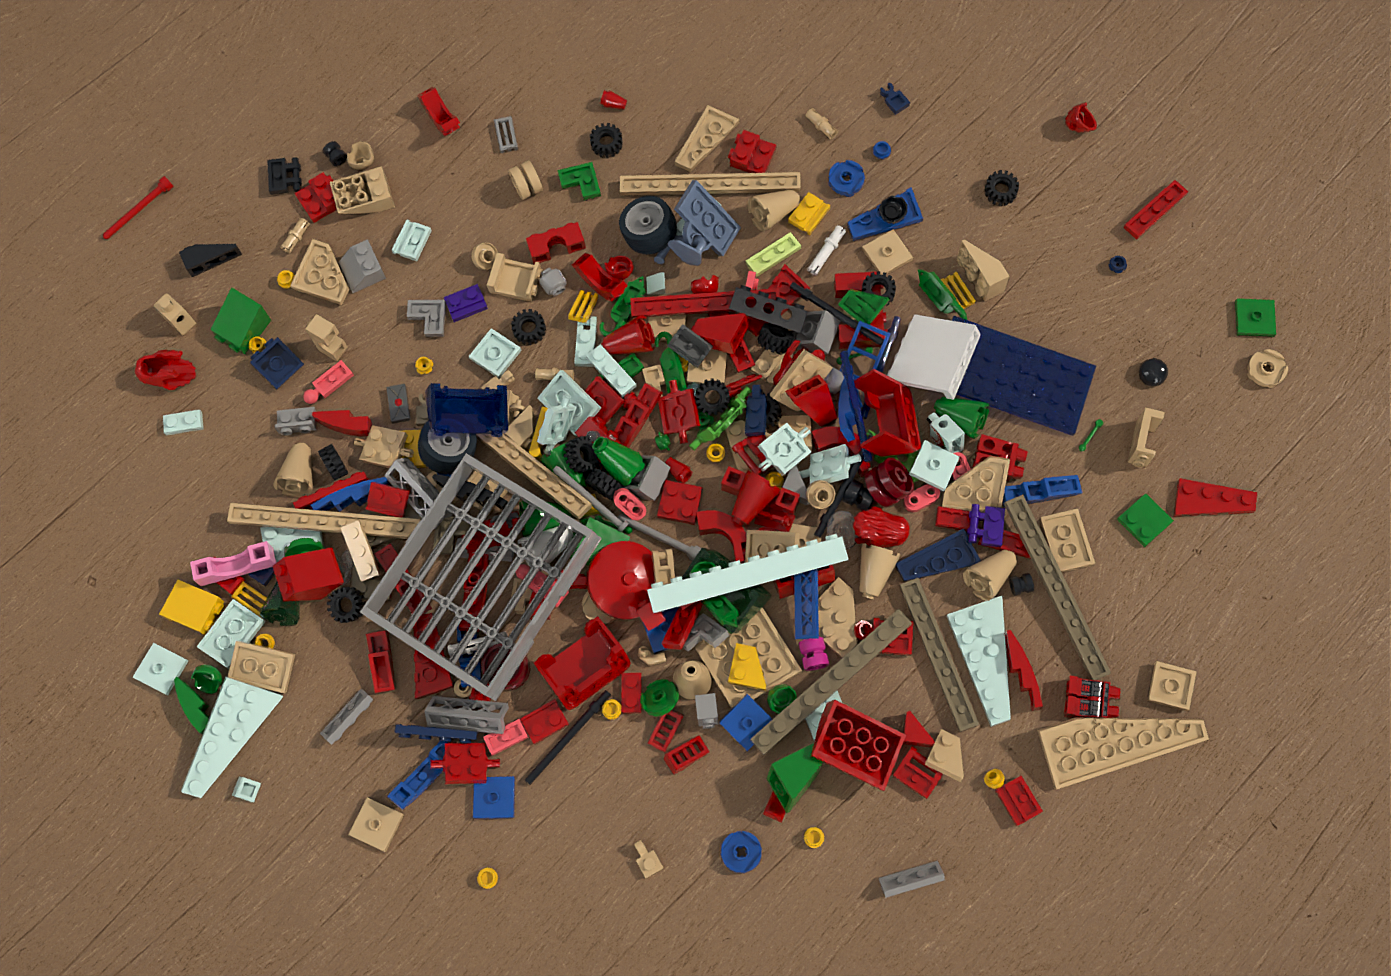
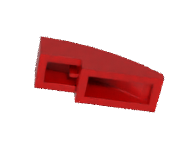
[312,410,372,437]
[366,629,395,693]

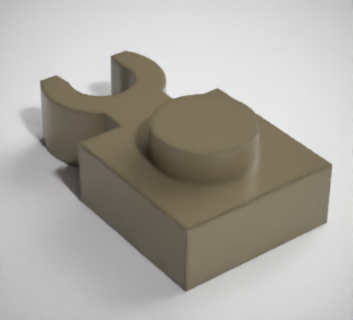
[416,393,436,426]

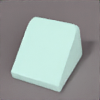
[646,272,666,295]
[232,777,261,803]

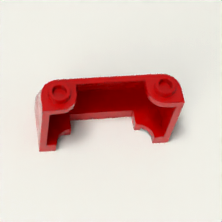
[533,616,631,710]

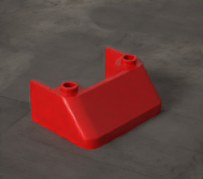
[851,369,921,457]

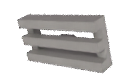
[494,116,518,153]

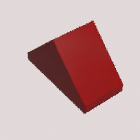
[903,710,935,748]

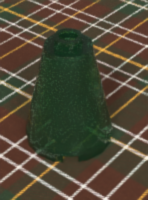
[260,582,300,626]

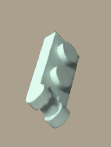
[574,316,597,367]

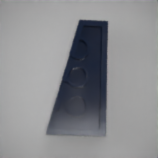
[895,529,981,582]
[394,723,477,743]

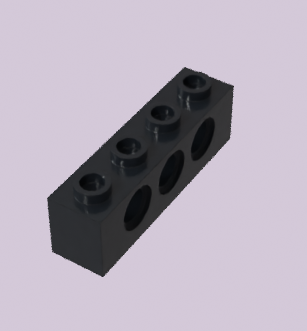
[729,285,808,333]

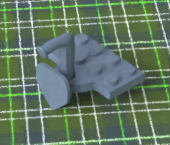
[654,180,741,266]

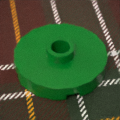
[284,538,323,557]
[640,679,679,716]

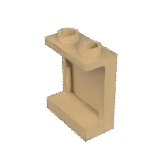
[487,253,543,302]
[1128,407,1165,468]

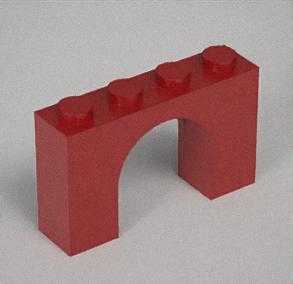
[834,271,888,349]

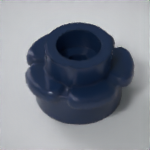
[1108,255,1127,273]

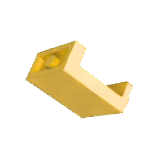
[159,580,224,635]

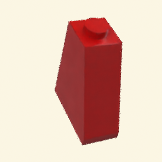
[691,313,749,354]
[785,374,837,426]

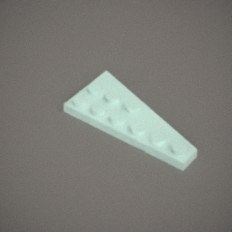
[946,596,1011,727]
[181,677,283,798]

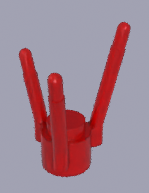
[725,373,762,401]

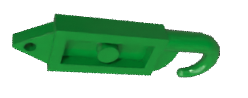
[918,269,967,323]
[599,276,646,337]
[655,331,687,393]
[702,594,739,627]

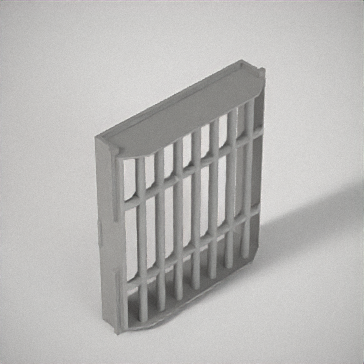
[360,453,602,701]

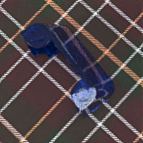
[425,383,508,437]

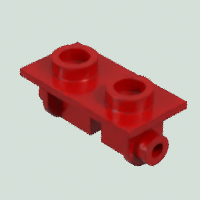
[754,507,795,532]

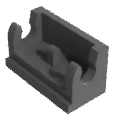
[667,324,713,368]

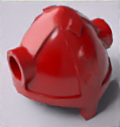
[1065,102,1097,133]

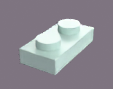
[163,410,203,435]

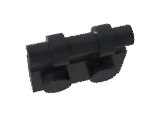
[267,157,302,195]

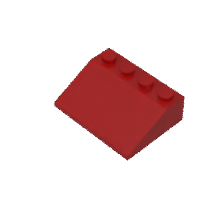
[811,700,906,791]

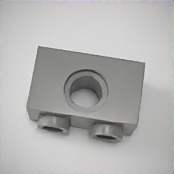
[695,693,719,729]

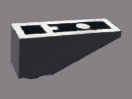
[179,244,242,277]

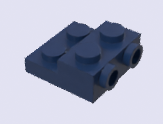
[250,337,304,390]

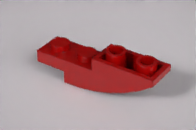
[458,553,489,632]

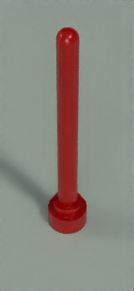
[103,176,174,239]

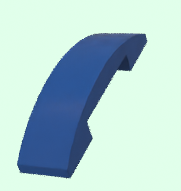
[387,741,448,810]

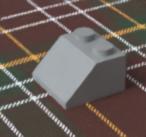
[338,239,386,293]
[792,310,840,354]
[620,455,670,501]

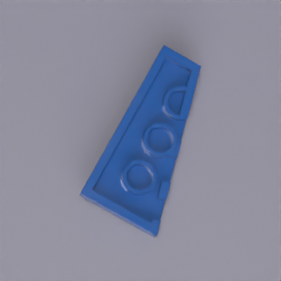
[847,187,923,241]

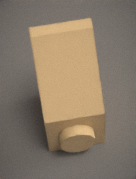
[503,405,535,450]

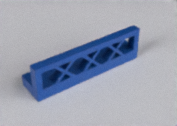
[794,568,819,640]

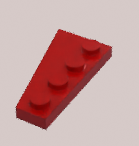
[1173,478,1258,517]
[413,613,454,700]

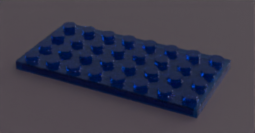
[951,316,1096,436]

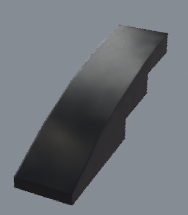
[432,474,508,511]

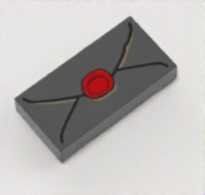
[386,384,411,424]

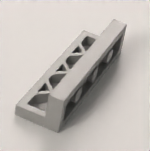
[384,457,453,529]
[425,696,509,734]

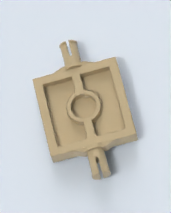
[354,425,414,468]

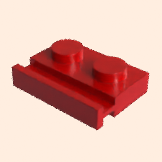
[366,482,410,518]
[520,699,569,745]
[995,775,1043,827]

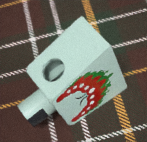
[926,413,965,453]

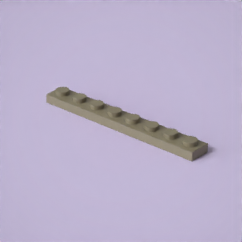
[899,578,979,733]

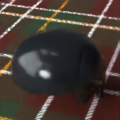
[879,196,907,224]
[1139,358,1168,387]

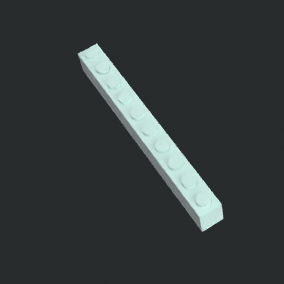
[647,534,849,613]

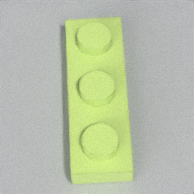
[746,232,801,277]

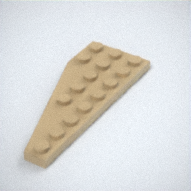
[1037,718,1209,789]

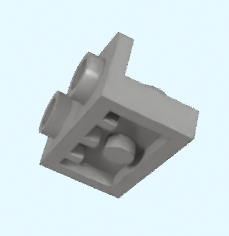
[275,407,317,435]

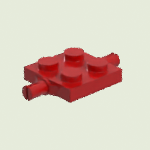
[658,380,700,444]
[430,743,500,784]

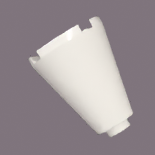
[518,527,574,572]

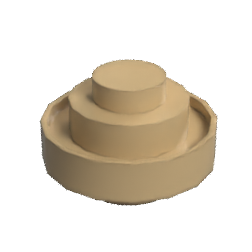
[471,242,498,270]
[806,480,835,509]

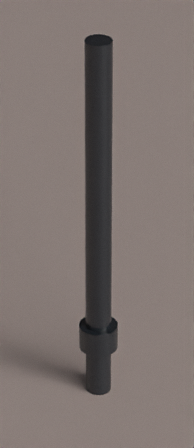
[790,282,884,346]
[814,434,873,538]
[524,690,611,785]

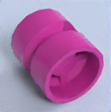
[798,637,830,671]

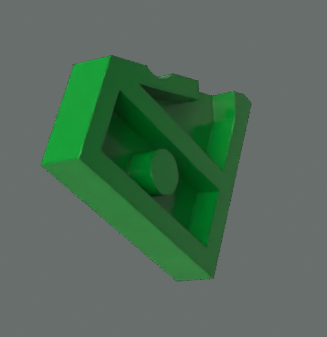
[838,289,890,325]

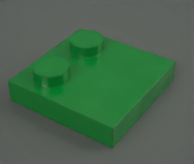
[1117,493,1174,547]

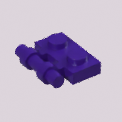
[967,504,1005,547]

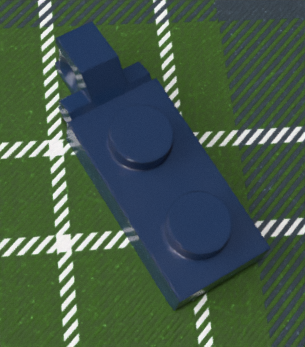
[745,385,767,436]

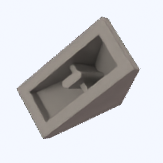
[783,465,809,505]

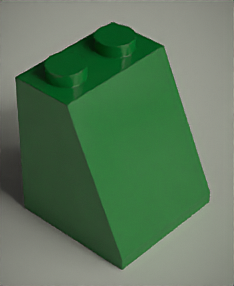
[210,287,272,355]
[569,517,630,566]
[766,743,823,813]

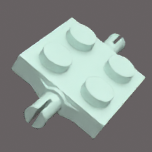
[537,394,577,455]
[758,423,811,476]
[799,444,861,484]

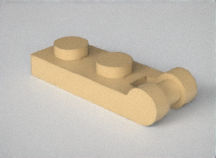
[651,549,675,585]

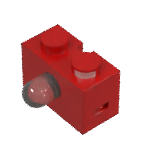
[575,416,621,459]

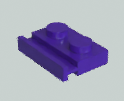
[444,284,488,322]

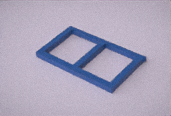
[839,321,891,379]

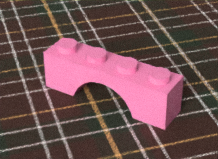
[190,541,276,586]

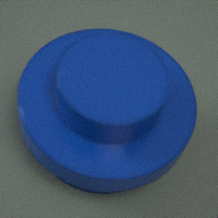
[873,141,891,159]

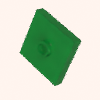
[1235,298,1276,337]

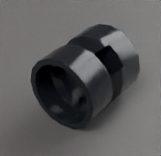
[842,479,874,511]

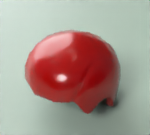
[604,255,634,280]
[691,275,719,294]

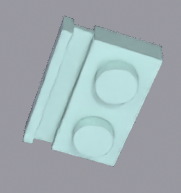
[392,219,432,262]

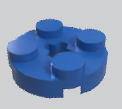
[829,160,865,197]
[721,831,762,873]

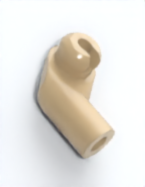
[638,646,666,665]

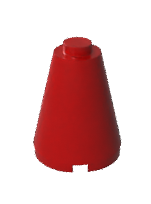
[601,315,655,355]
[731,470,781,526]

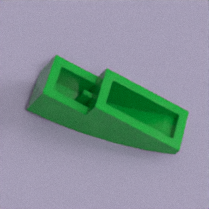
[174,677,210,735]

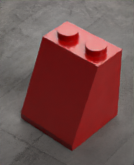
[273,548,344,601]

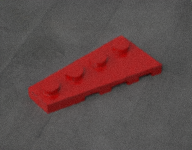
[747,264,810,337]

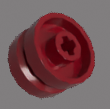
[865,458,914,507]
[481,643,531,691]

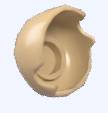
[347,142,374,170]

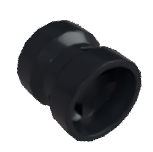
[323,141,347,167]
[1009,573,1034,596]

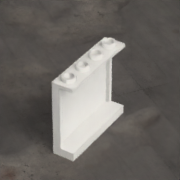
[887,314,981,400]

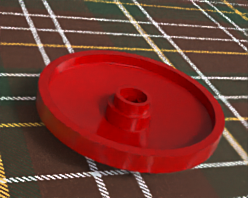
[586,541,661,620]

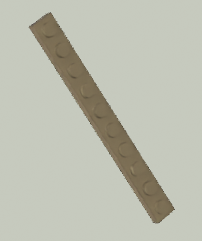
[1004,495,1111,680]
[750,609,912,755]

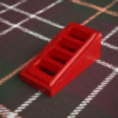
[647,709,684,752]
[664,735,710,775]

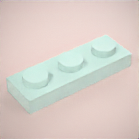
[586,344,637,398]

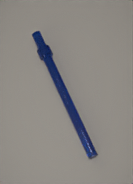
[859,316,901,419]
[840,351,872,462]

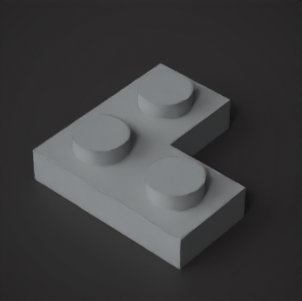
[407,300,446,337]
[683,613,730,651]

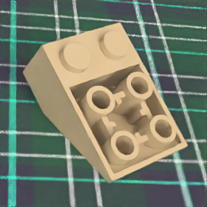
[330,166,395,214]
[957,240,1010,301]

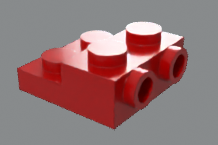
[728,130,777,173]
[294,172,337,223]

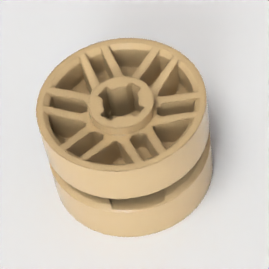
[508,160,543,200]

